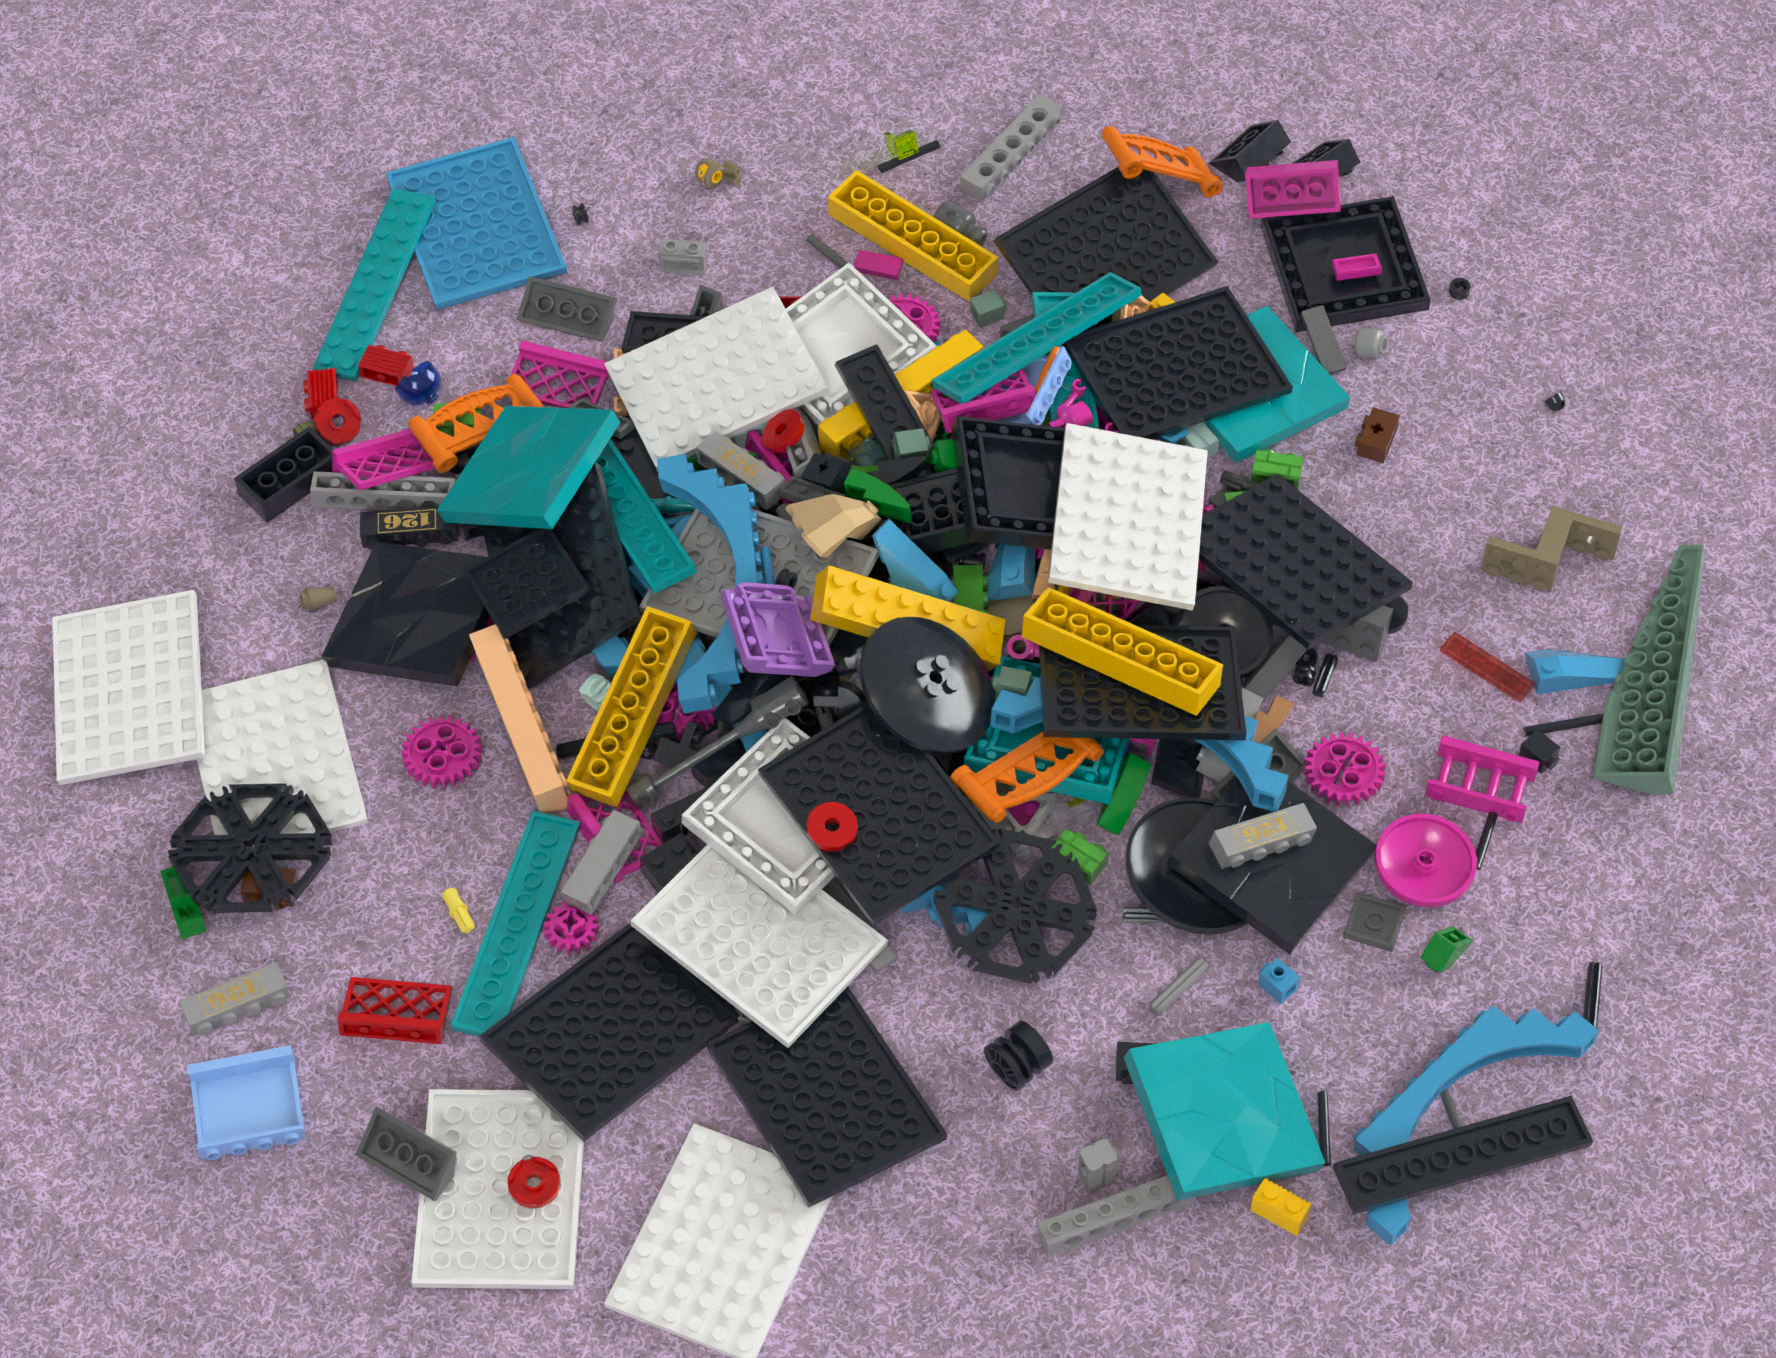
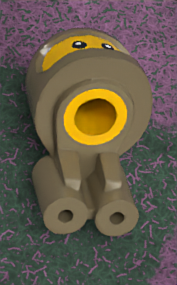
[695,158,742,188]

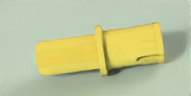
[442,888,475,934]

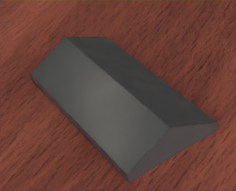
[516,276,616,342]
[1210,729,1305,801]
[356,1107,457,1201]

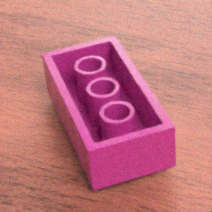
[1245,160,1341,219]

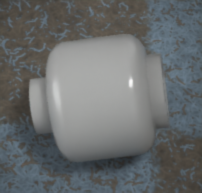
[1352,327,1388,359]

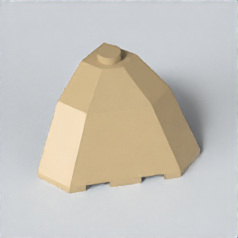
[785,494,881,558]

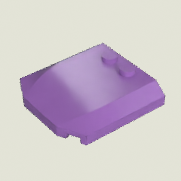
[721,582,835,677]

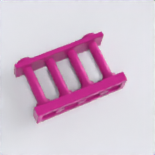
[1425,735,1540,823]

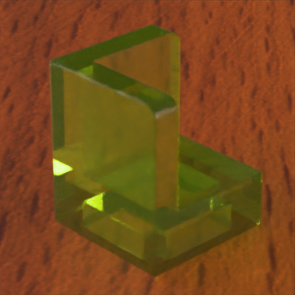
[884,129,920,160]

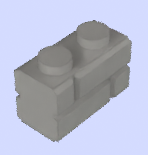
[1078,1138,1121,1193]

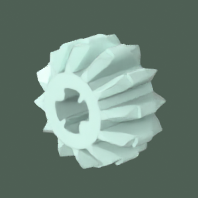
[579,674,611,712]

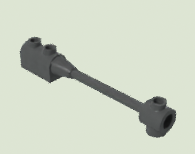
[627,676,808,808]

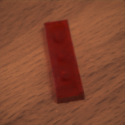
[1440,631,1535,703]

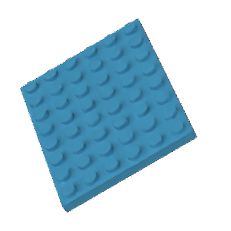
[385,137,567,310]

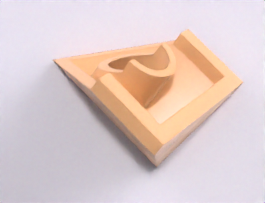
[904,390,941,440]

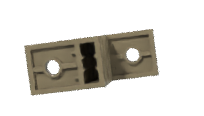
[1481,506,1622,591]

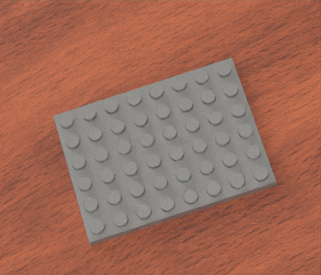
[639,509,879,646]

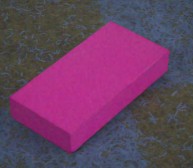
[854,250,903,280]
[1331,254,1382,281]

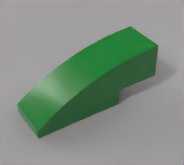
[844,468,912,523]
[1096,753,1152,835]
[160,867,206,939]

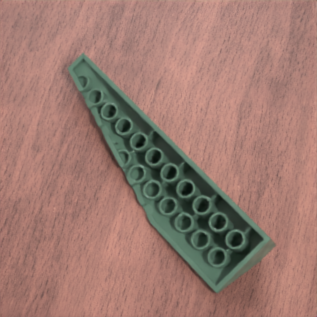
[1594,545,1704,794]

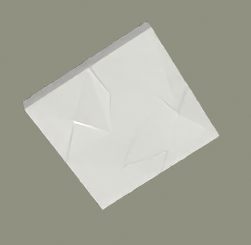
[786,263,936,425]
[682,718,835,915]

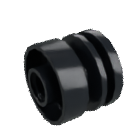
[984,1020,1053,1091]

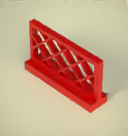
[337,977,452,1044]

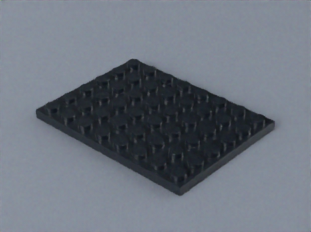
[993,166,1218,331]
[1062,286,1293,439]
[483,462,641,689]
[1198,474,1413,650]
[1038,625,1246,741]
[758,703,1000,925]
[480,922,740,1142]
[706,986,947,1208]

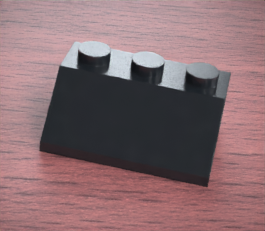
[1209,120,1291,182]
[1291,139,1361,177]

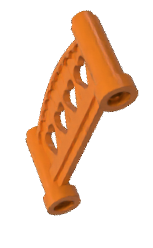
[1102,126,1223,198]
[408,374,544,473]
[950,732,1104,823]

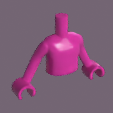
[1047,379,1118,433]

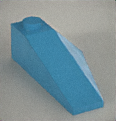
[872,519,958,602]
[987,544,1035,601]
[1524,649,1625,694]

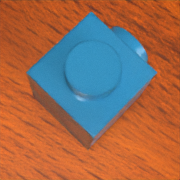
[1258,958,1300,1004]

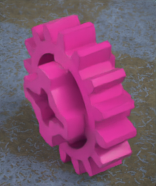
[543,902,599,955]

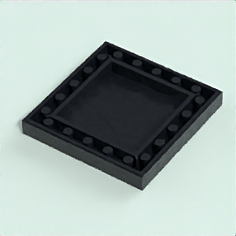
[1261,196,1431,332]
[951,416,1065,550]
[322,541,490,687]
[1166,767,1377,955]

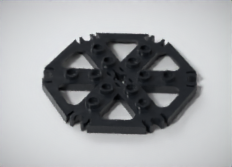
[168,783,332,913]
[933,828,1097,984]

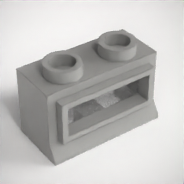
[658,238,707,276]

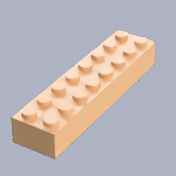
[469,624,571,814]

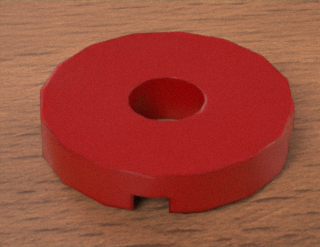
[314,398,361,445]
[762,409,805,453]
[807,802,858,852]
[507,1156,561,1209]

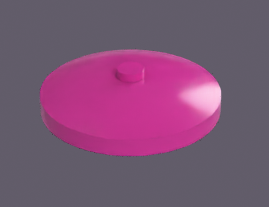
[1374,814,1477,907]

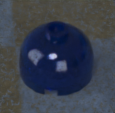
[395,361,442,406]

